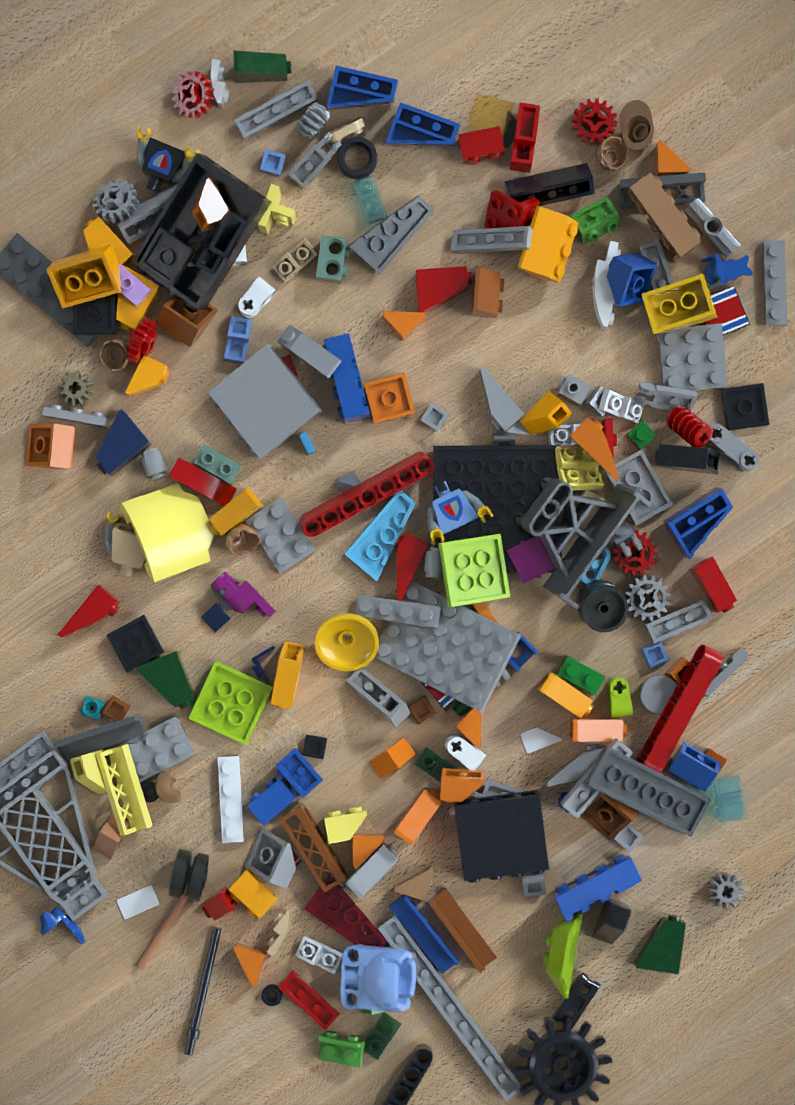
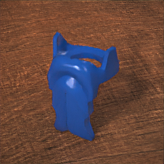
[701,254,753,288]
[39,907,85,945]

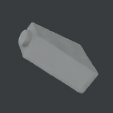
[346,843,398,899]

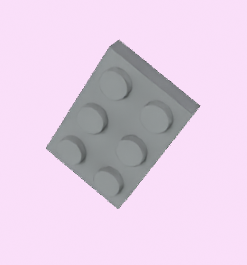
[604,449,673,526]
[245,497,316,574]
[119,716,196,782]

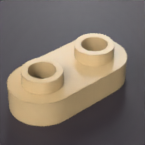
[323,117,365,145]

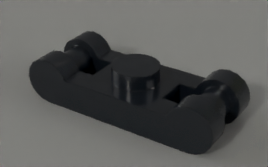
[552,972,601,1030]

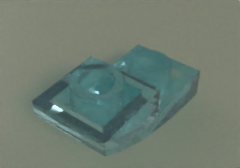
[353,175,387,225]

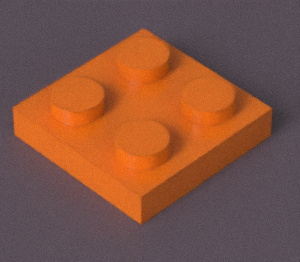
[364,372,415,425]

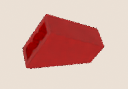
[416,266,472,313]
[689,557,737,613]

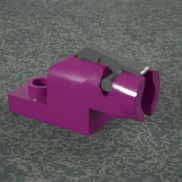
[210,572,277,617]

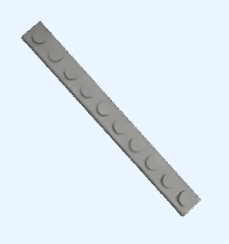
[378,915,522,1102]

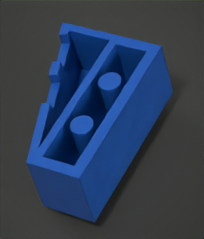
[326,66,399,110]
[386,102,461,146]
[663,487,733,559]

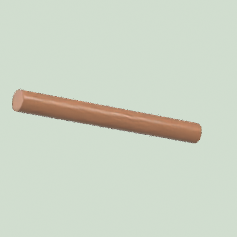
[136,894,188,970]

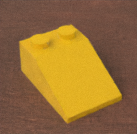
[641,273,718,335]

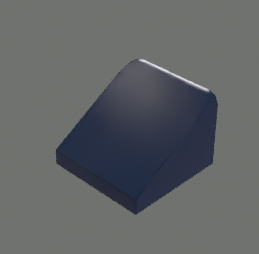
[201,603,231,633]

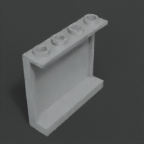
[208,344,323,459]

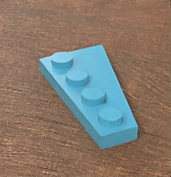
[345,490,416,581]

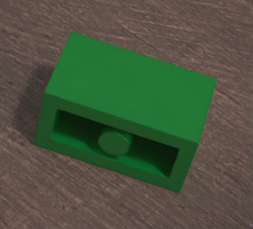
[556,656,606,695]

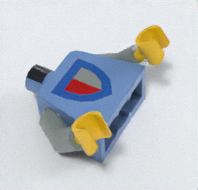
[427,481,493,545]

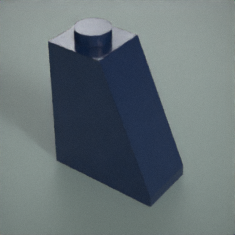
[96,409,151,476]

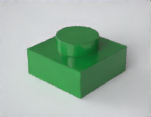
[626,420,657,450]

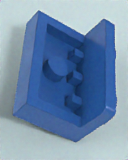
[275,747,323,798]

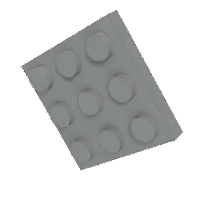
[658,323,728,391]

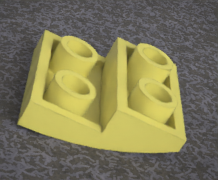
[555,446,604,491]

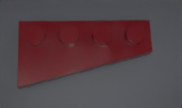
[304,873,387,947]

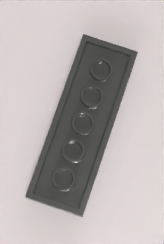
[0,233,98,347]
[585,745,711,837]

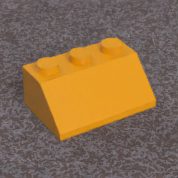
[518,206,579,283]
[46,245,121,309]

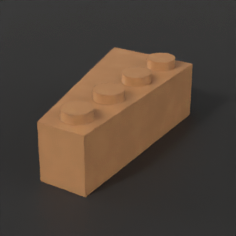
[627,172,701,263]

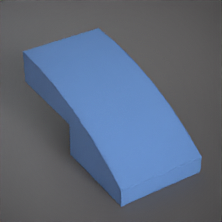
[224,316,252,364]

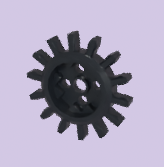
[512,1014,612,1105]

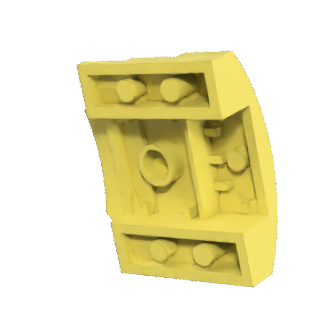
[119,483,214,584]

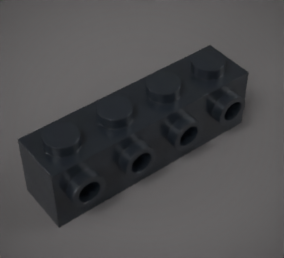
[505,163,595,206]

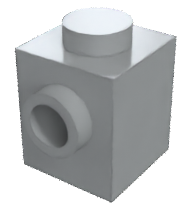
[557,374,591,407]

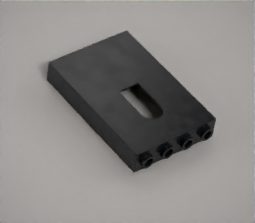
[131,153,271,311]

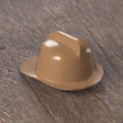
[620,100,656,150]

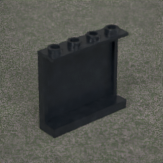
[453,790,549,883]

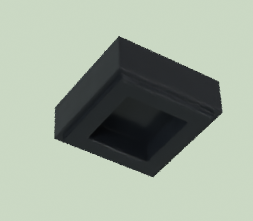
[302,734,327,759]

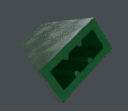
[233,50,292,83]
[136,651,197,709]
[634,914,686,975]

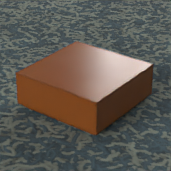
[101,695,131,722]
[407,695,436,724]

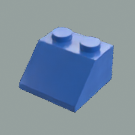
[607,253,657,307]

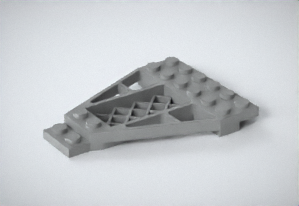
[0,731,109,921]

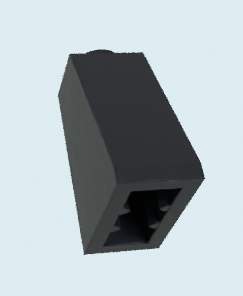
[655,444,720,475]
[592,898,632,945]

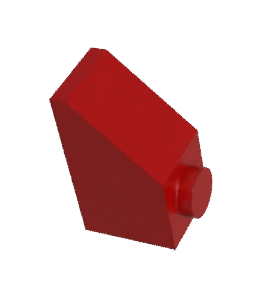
[202,886,237,921]

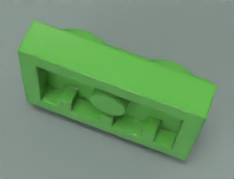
[570,196,621,245]
[318,1031,365,1068]

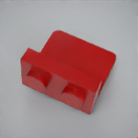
[484,190,540,229]

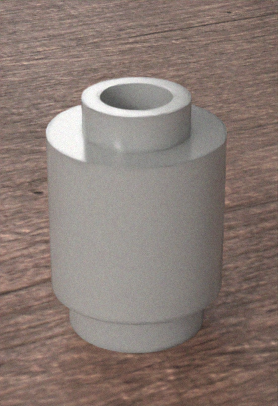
[141,448,168,481]
[424,547,443,579]

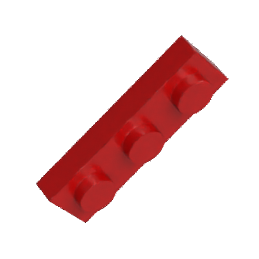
[278,970,340,1031]

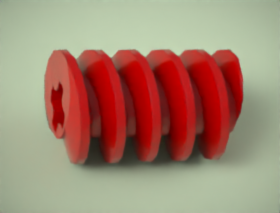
[667,406,713,447]

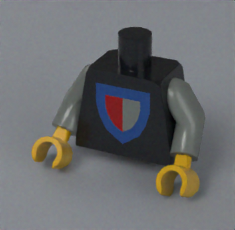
[136,126,200,193]

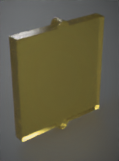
[470,94,514,137]

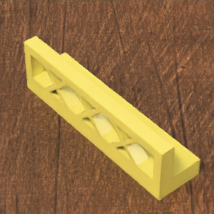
[96,744,153,836]

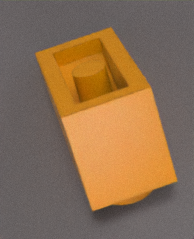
[125,355,170,397]

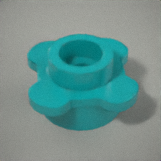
[80,696,104,720]

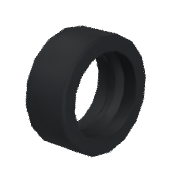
[337,136,377,179]

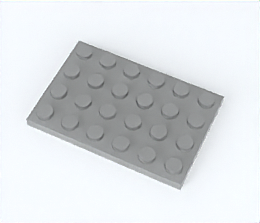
[375,581,521,713]

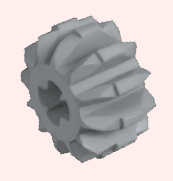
[297,102,330,140]
[707,872,745,909]

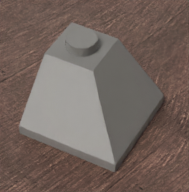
[244,828,296,888]

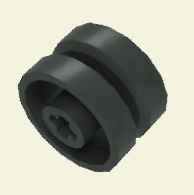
[576,580,628,632]
[169,849,209,902]

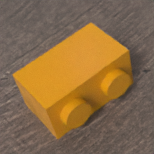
[229,869,279,919]

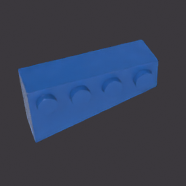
[322,333,370,424]
[553,854,642,921]

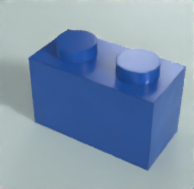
[668,742,721,792]
[247,777,297,826]

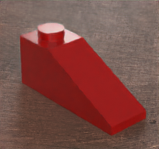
[395,532,429,601]
[58,585,121,638]

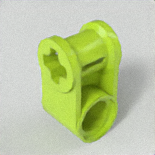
[607,677,633,719]

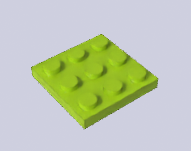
[438,534,510,607]
[188,660,274,745]

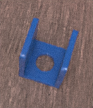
[508,632,538,672]

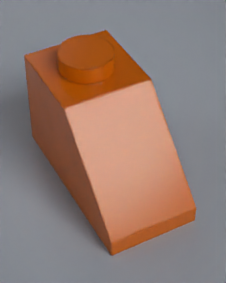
[440,768,485,803]

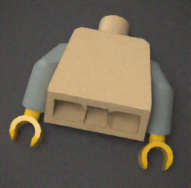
[104,512,147,576]

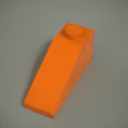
[570,418,620,482]

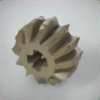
[58,371,94,407]

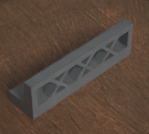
[619,173,706,209]
[54,714,147,761]

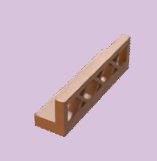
[279,803,348,893]
[428,887,497,973]

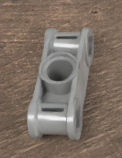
[708,424,759,471]

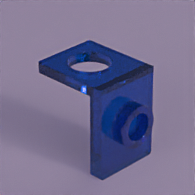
[252,645,276,683]

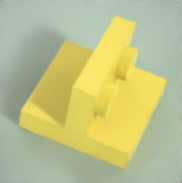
[258,184,296,235]

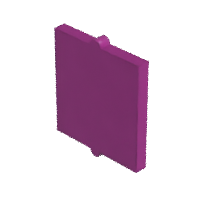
[507,536,555,584]

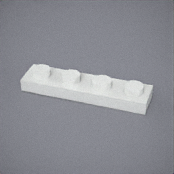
[217,756,244,843]

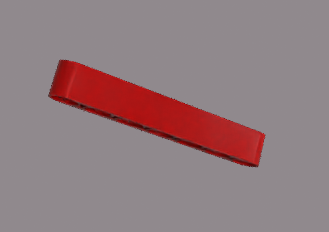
[299,452,434,537]
[636,644,723,773]

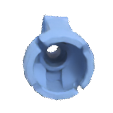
[341,944,416,1013]

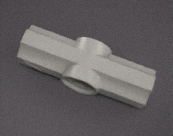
[684,198,740,258]

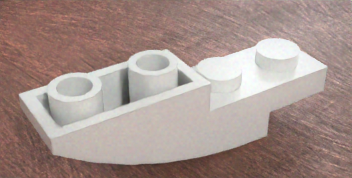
[593,241,621,330]

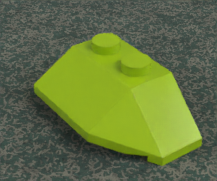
[542,912,583,998]

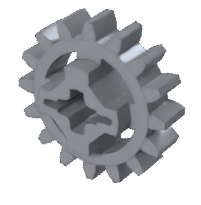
[93,179,139,223]
[624,575,671,621]

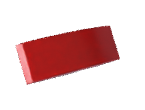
[509,102,540,173]
[169,458,237,506]

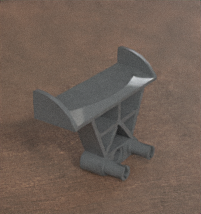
[515,477,653,609]

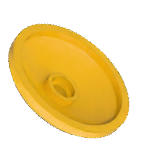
[315,613,379,671]

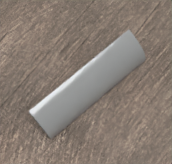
[116,182,179,244]

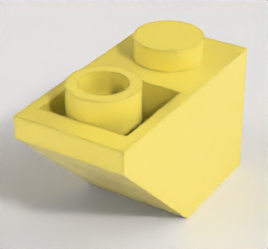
[70,750,107,795]
[324,806,367,844]

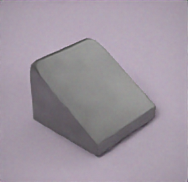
[493,433,515,445]

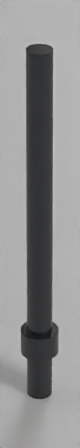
[184,927,222,1056]

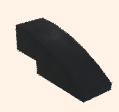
[191,210,247,275]

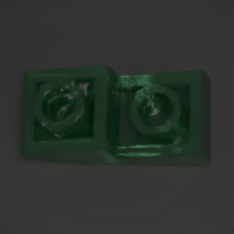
[414,747,458,783]
[364,1012,402,1060]

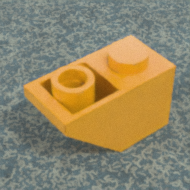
[519,391,572,435]

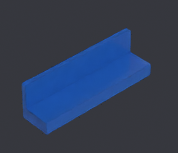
[389,895,459,974]

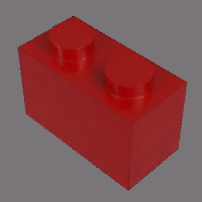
[458,126,505,165]

